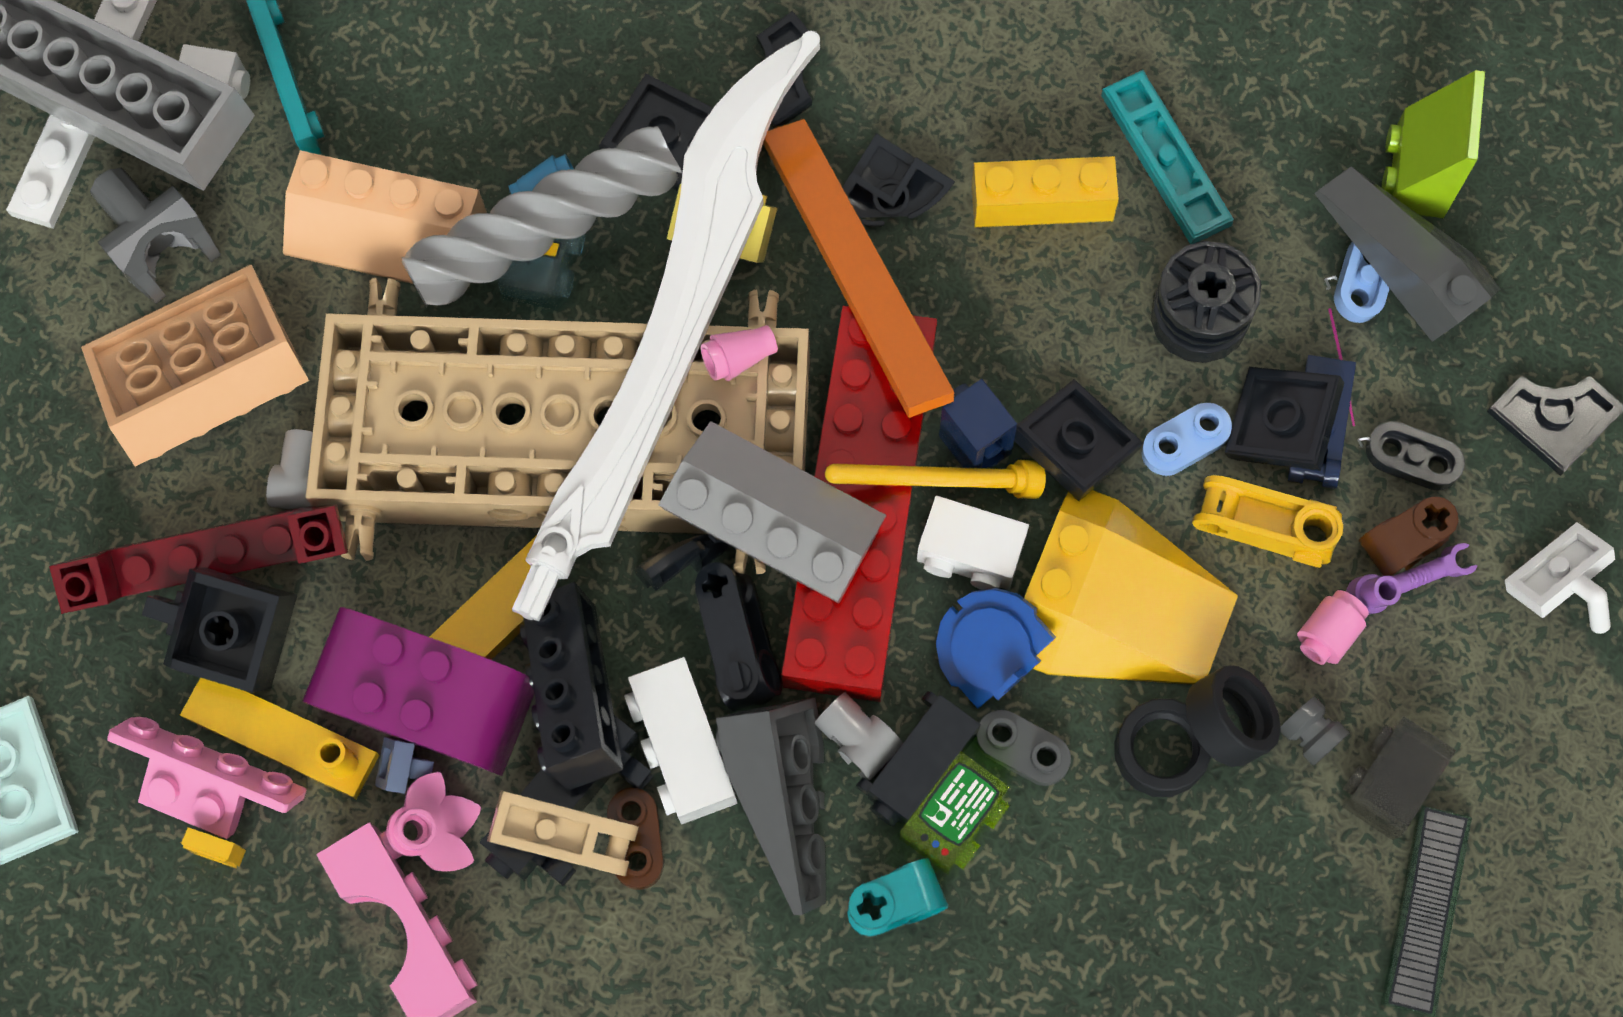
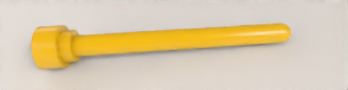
[825,460,1046,499]

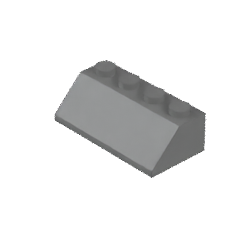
[658,421,886,603]

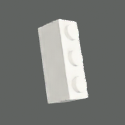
[624,657,738,825]

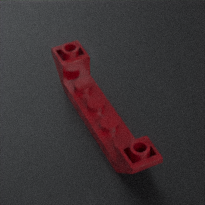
[49,504,348,614]

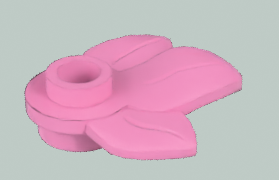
[386,772,481,872]

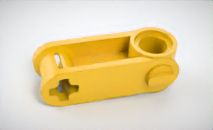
[1192,475,1343,568]

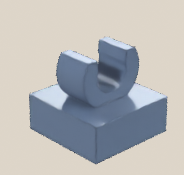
[375,737,434,794]

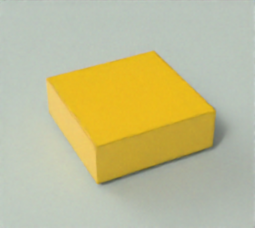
[181,827,246,868]

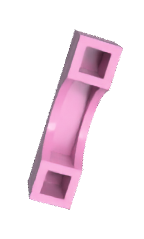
[316,822,478,1017]

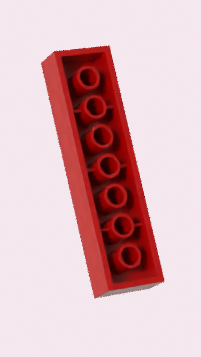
[782,306,937,702]

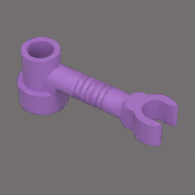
[1346,543,1477,615]

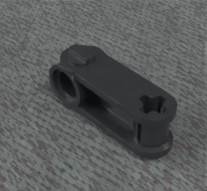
[695,562,782,711]

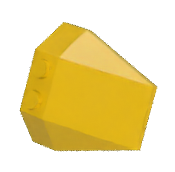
[1024,490,1238,685]

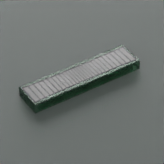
[1381,805,1472,1017]

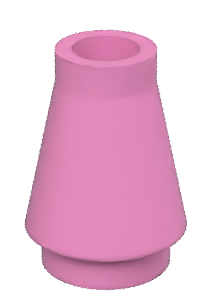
[701,325,778,381]

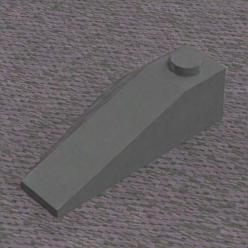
[1315,166,1501,342]
[716,697,826,915]

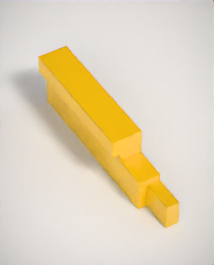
[429,535,537,660]

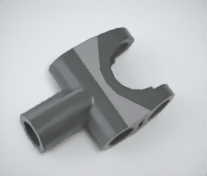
[90,167,221,304]

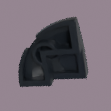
[842,133,955,226]
[635,533,731,591]

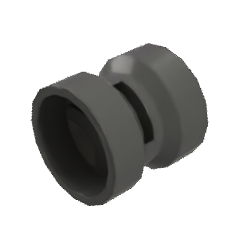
[1281,696,1350,766]

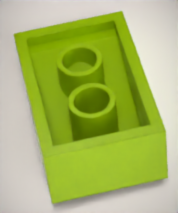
[1382,70,1485,218]

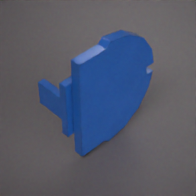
[936,588,1057,709]

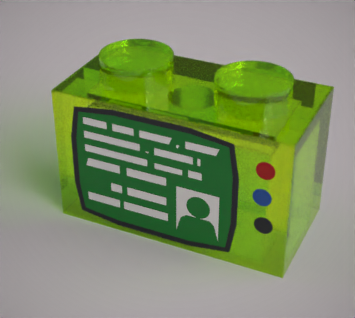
[900,751,1011,875]

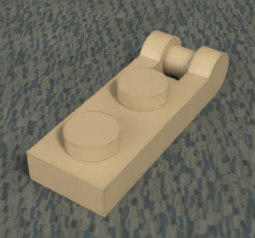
[487,791,639,876]

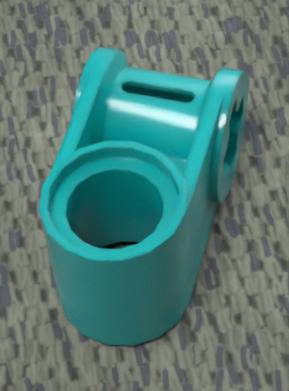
[847,858,949,937]

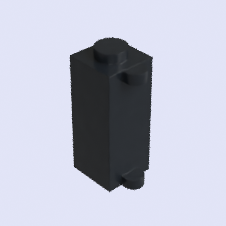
[856,691,981,828]

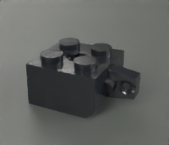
[142,568,297,693]

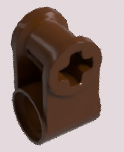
[1359,497,1458,576]

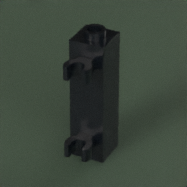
[479,715,654,887]

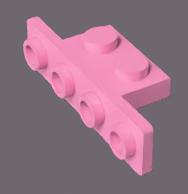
[107,717,307,839]

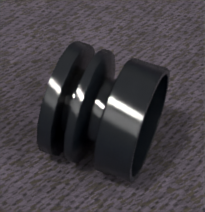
[1151,241,1262,363]

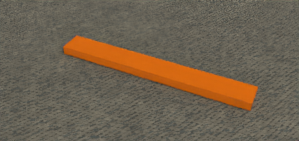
[763,119,954,418]

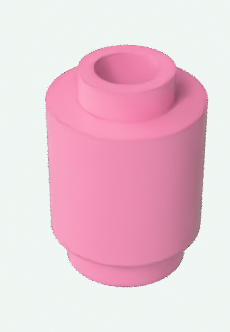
[1297,590,1369,665]

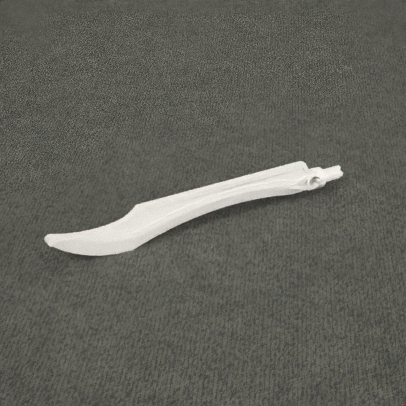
[512,31,820,622]

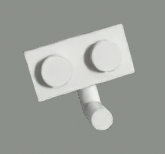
[1505,522,1615,634]

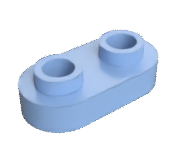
[1334,242,1389,323]
[1141,403,1232,476]

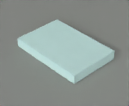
[0,696,79,865]

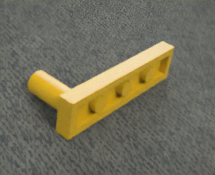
[180,678,380,800]

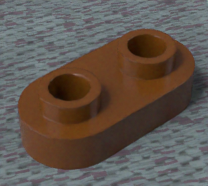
[607,788,664,890]

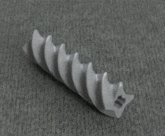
[401,126,682,308]

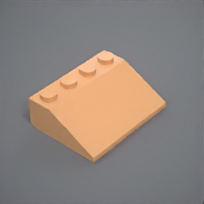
[81,264,309,467]

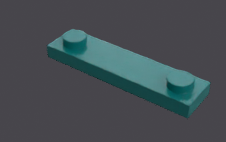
[246,0,325,155]
[1101,70,1234,245]

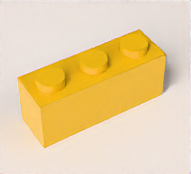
[972,156,1119,227]

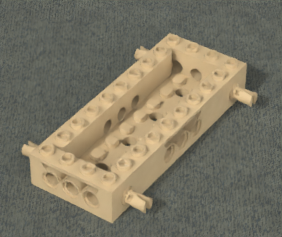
[306,278,810,574]

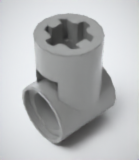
[266,429,313,510]
[814,692,903,781]

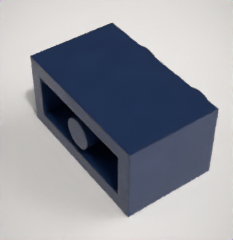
[939,379,1017,469]

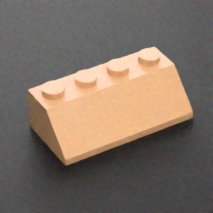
[283,150,487,284]

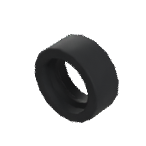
[1186,665,1281,767]
[1114,698,1212,797]

